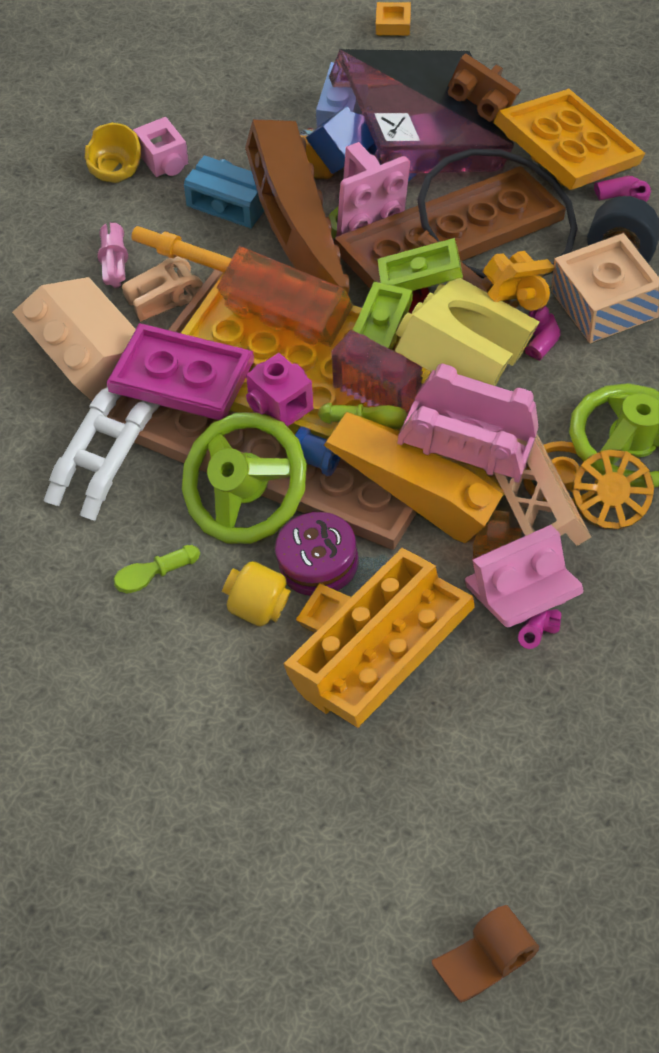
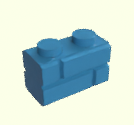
[184,155,264,229]

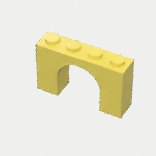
[395,278,539,386]

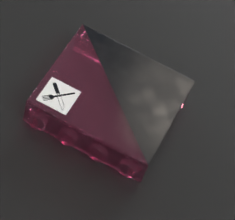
[329,49,514,173]

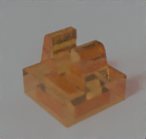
[473,510,523,559]

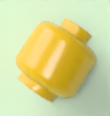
[222,561,291,627]

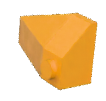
[324,412,503,543]

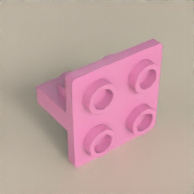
[336,142,410,237]
[465,525,583,627]

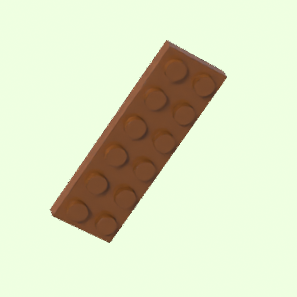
[334,166,566,289]

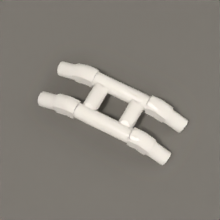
[43,387,160,521]

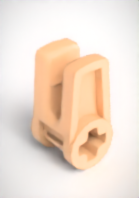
[122,256,203,322]

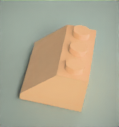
[12,277,136,401]

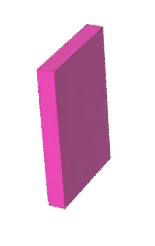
[107,323,254,420]

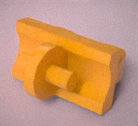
[482,251,555,311]

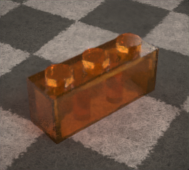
[216,246,353,347]

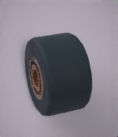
[587,196,659,263]

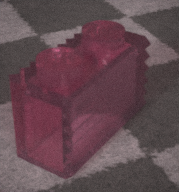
[331,330,423,414]

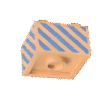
[551,233,659,343]

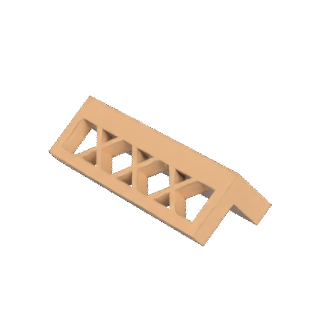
[494,434,592,546]

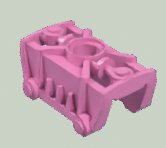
[397,364,539,483]

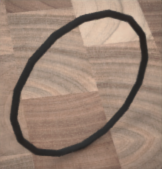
[417,149,578,279]

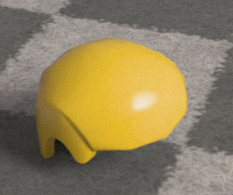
[85,122,141,183]

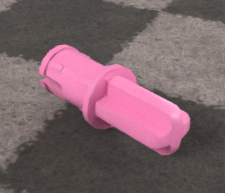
[98,223,128,288]

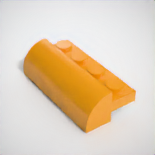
[283,548,475,728]

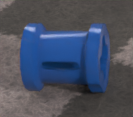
[295,426,341,476]

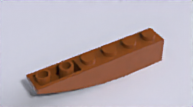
[245,119,349,298]

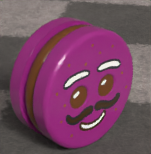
[275,512,359,596]

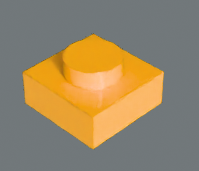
[376,2,411,36]
[296,583,351,633]

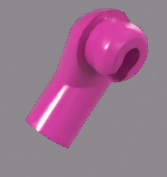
[525,306,560,361]
[518,609,562,649]

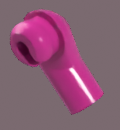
[594,176,651,202]

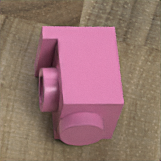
[133,117,188,177]

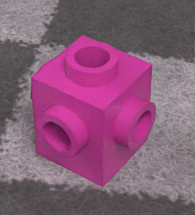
[246,353,314,427]

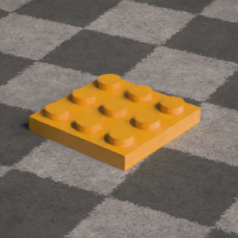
[493,89,645,190]

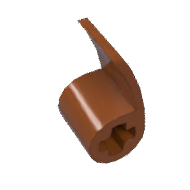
[432,905,540,1003]

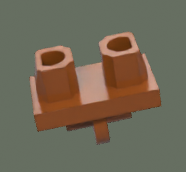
[448,53,521,122]

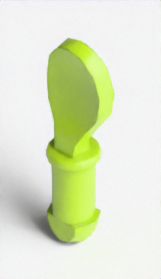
[318,403,408,429]
[113,545,200,594]

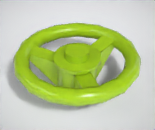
[569,383,659,488]
[182,412,307,544]

